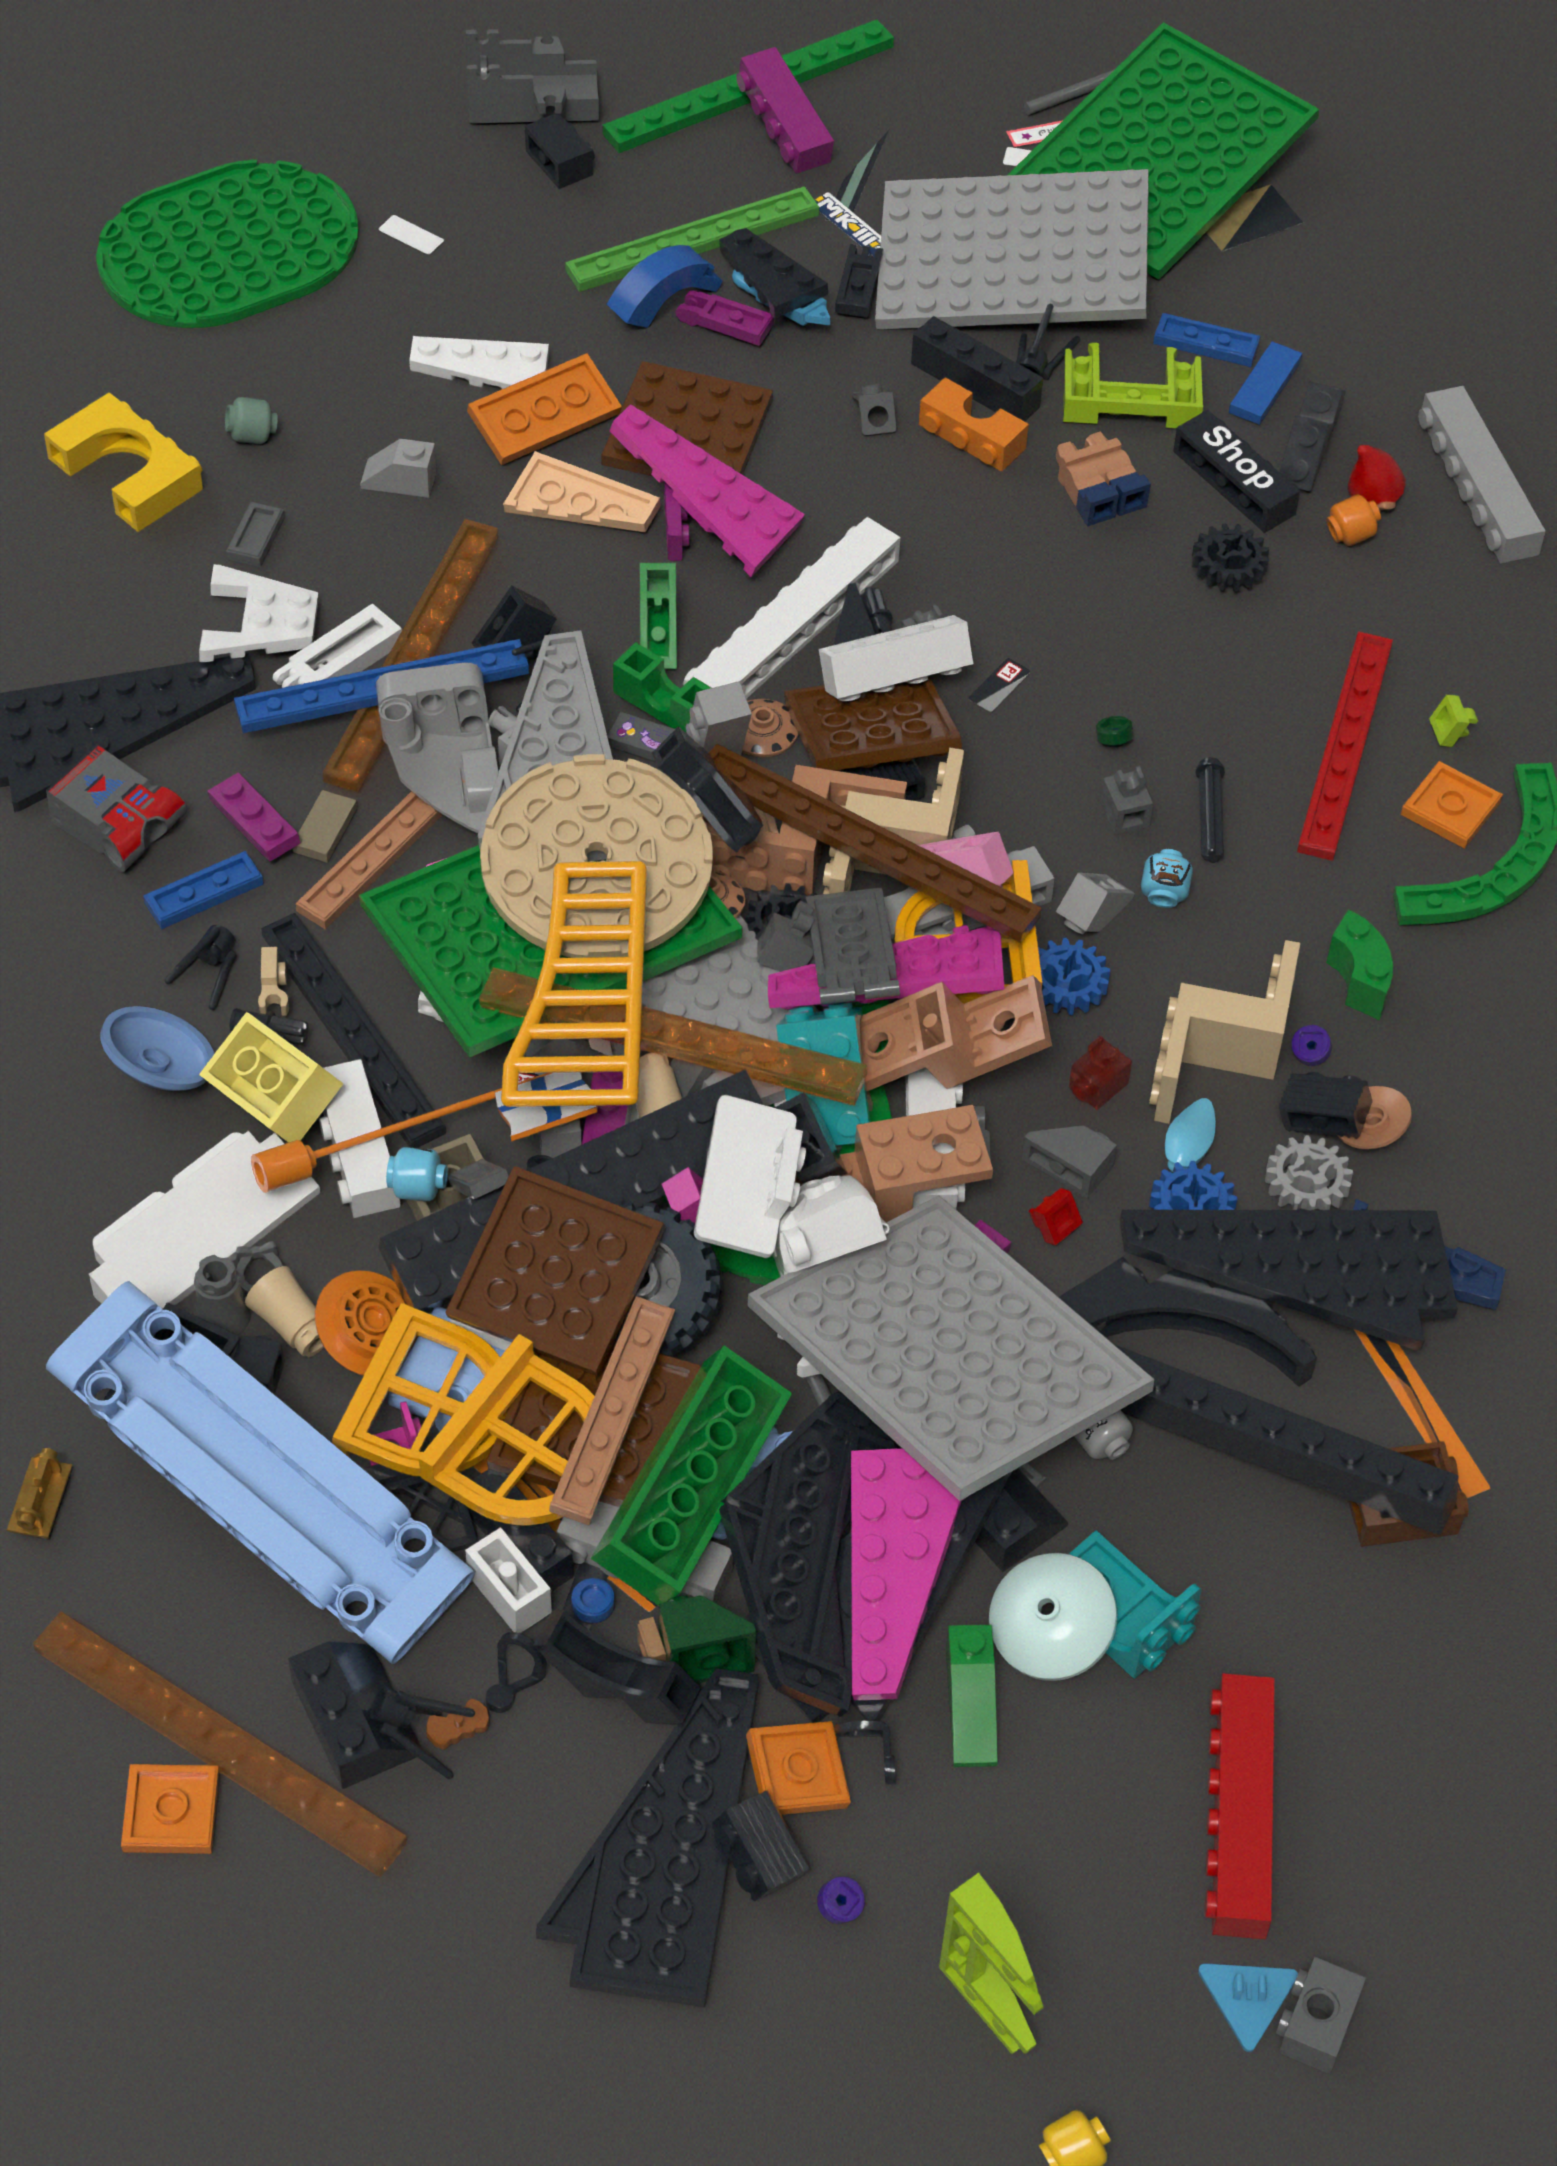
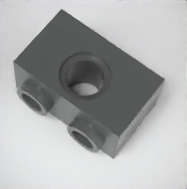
[1276,1957,1366,2074]

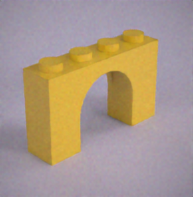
[44,392,203,532]

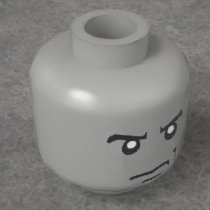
[1074,1410,1133,1460]

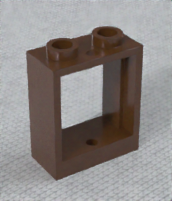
[1348,1441,1469,1547]

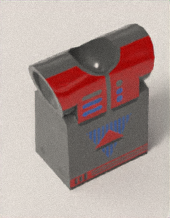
[46,744,187,872]

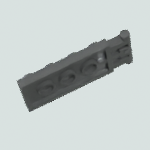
[806,887,900,1005]

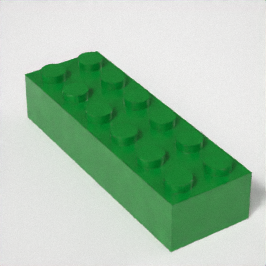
[590,1345,792,1606]

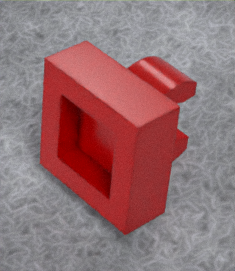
[1029,1188,1083,1246]

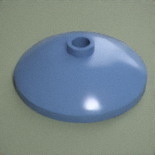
[100,1006,214,1091]

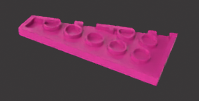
[610,404,805,577]
[768,925,1005,1010]
[851,1448,964,1700]

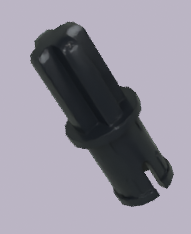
[861,586,893,635]
[229,1008,309,1044]

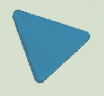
[1198,1964,1298,2052]

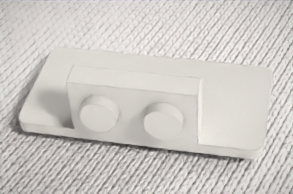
[694,1095,806,1258]

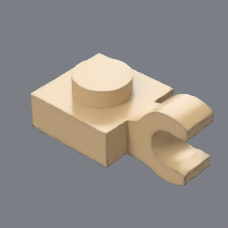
[258,947,289,1016]

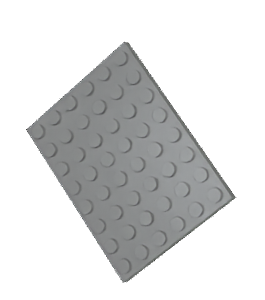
[875,169,1149,329]
[748,1195,1154,1501]

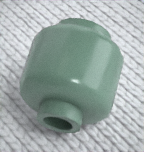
[225,397,277,444]

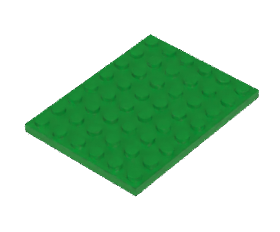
[1007,22,1319,279]
[359,845,743,1058]

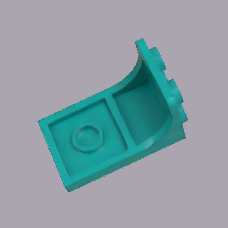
[776,1002,870,1145]
[1052,1530,1202,1679]

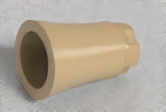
[636,1052,682,1118]
[245,1266,324,1358]

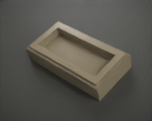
[292,790,357,863]

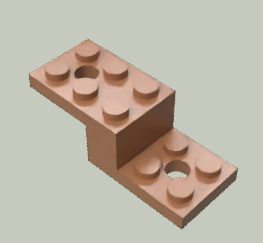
[860,975,1052,1092]
[795,1105,993,1222]

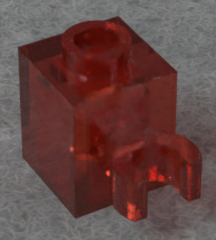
[1069,1035,1132,1110]

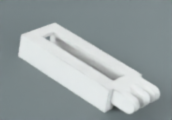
[272,603,403,688]

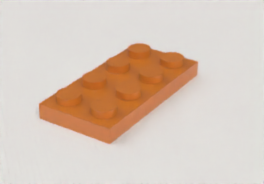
[467,353,622,465]

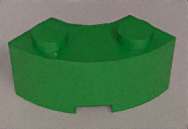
[1326,909,1393,1020]

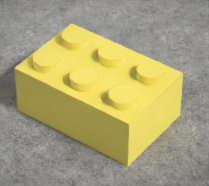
[199,1012,343,1142]

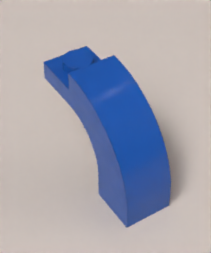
[607,245,723,328]

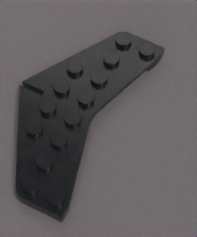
[719,1392,895,1717]

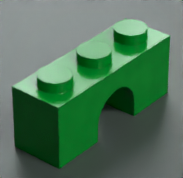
[613,642,712,733]

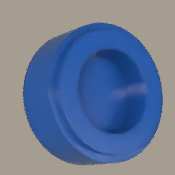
[572,1578,614,1623]

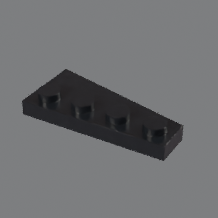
[719,228,828,318]

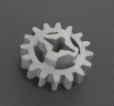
[1265,1135,1353,1210]

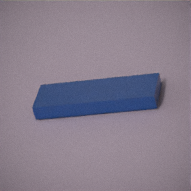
[1153,313,1260,367]
[1229,341,1303,425]
[143,851,263,930]

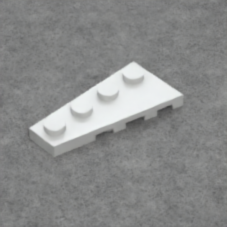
[409,336,549,389]

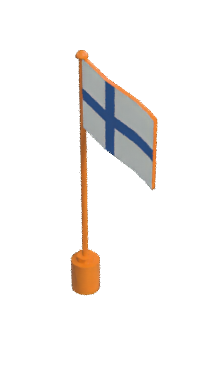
[251,1072,598,1193]

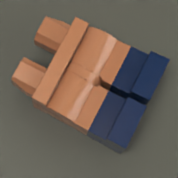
[1056,431,1151,527]

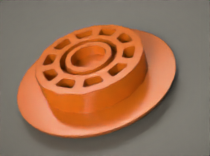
[315,1270,418,1376]

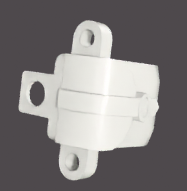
[772,1175,889,1277]

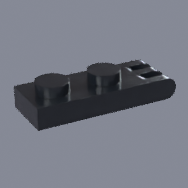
[835,244,884,317]

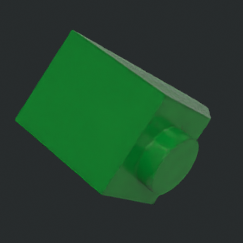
[640,563,677,670]
[945,1625,998,1767]

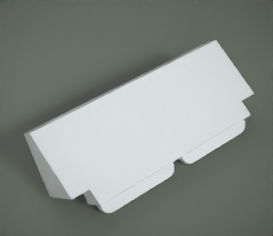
[89,1130,320,1309]

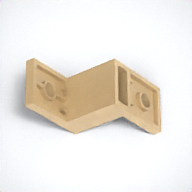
[823,748,964,894]
[1149,940,1300,1124]

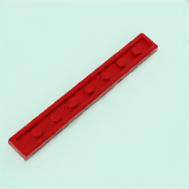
[1297,631,1393,861]

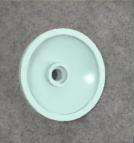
[989,1553,1117,1681]

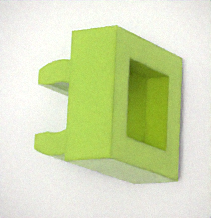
[1429,694,1478,747]

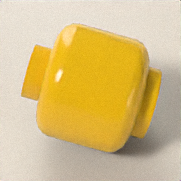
[1039,2110,1111,2166]

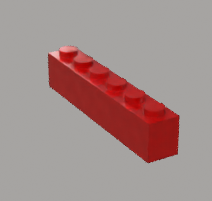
[1204,1673,1275,1940]

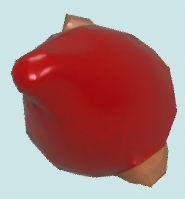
[1347,445,1406,511]

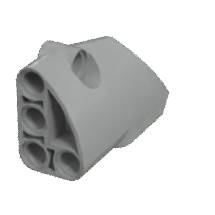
[376,663,499,833]

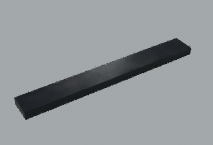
[261,913,446,1148]

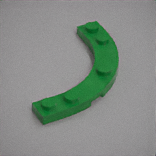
[1393,763,1557,925]

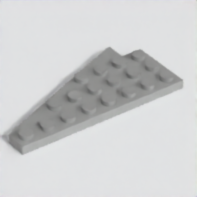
[478,630,613,862]

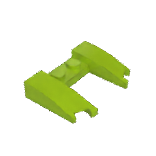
[1063,343,1203,428]
[939,1872,1044,2054]

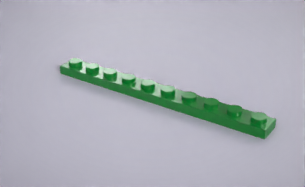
[603,19,894,153]

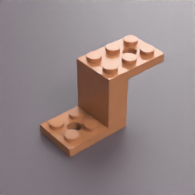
[705,765,907,896]

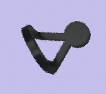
[485,1632,547,1713]
[834,1721,895,1784]

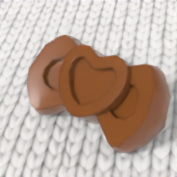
[426,1698,490,1750]

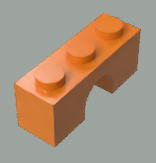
[919,377,1029,472]

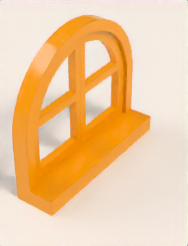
[894,860,1042,1004]
[332,1303,508,1476]
[419,1334,595,1525]

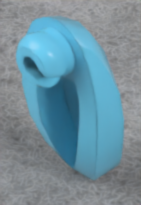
[1164,1098,1216,1172]

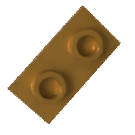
[7,1448,73,1539]

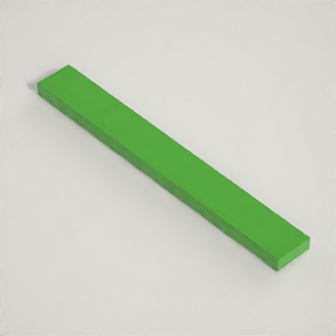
[565,186,819,292]

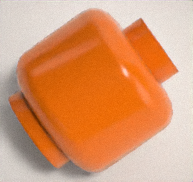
[1326,494,1381,547]

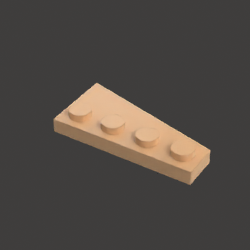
[503,451,661,532]

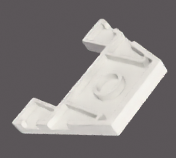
[199,565,318,662]

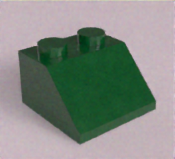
[659,1595,756,1684]

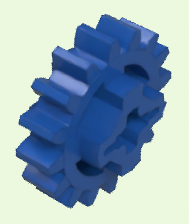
[1038,938,1110,1015]
[1149,1161,1237,1210]

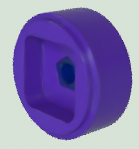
[1292,1025,1332,1066]
[817,1877,865,1924]

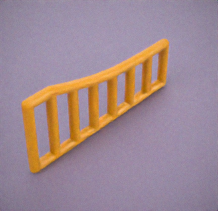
[501,861,647,1107]

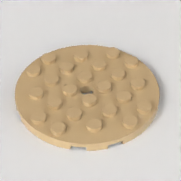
[480,754,713,958]

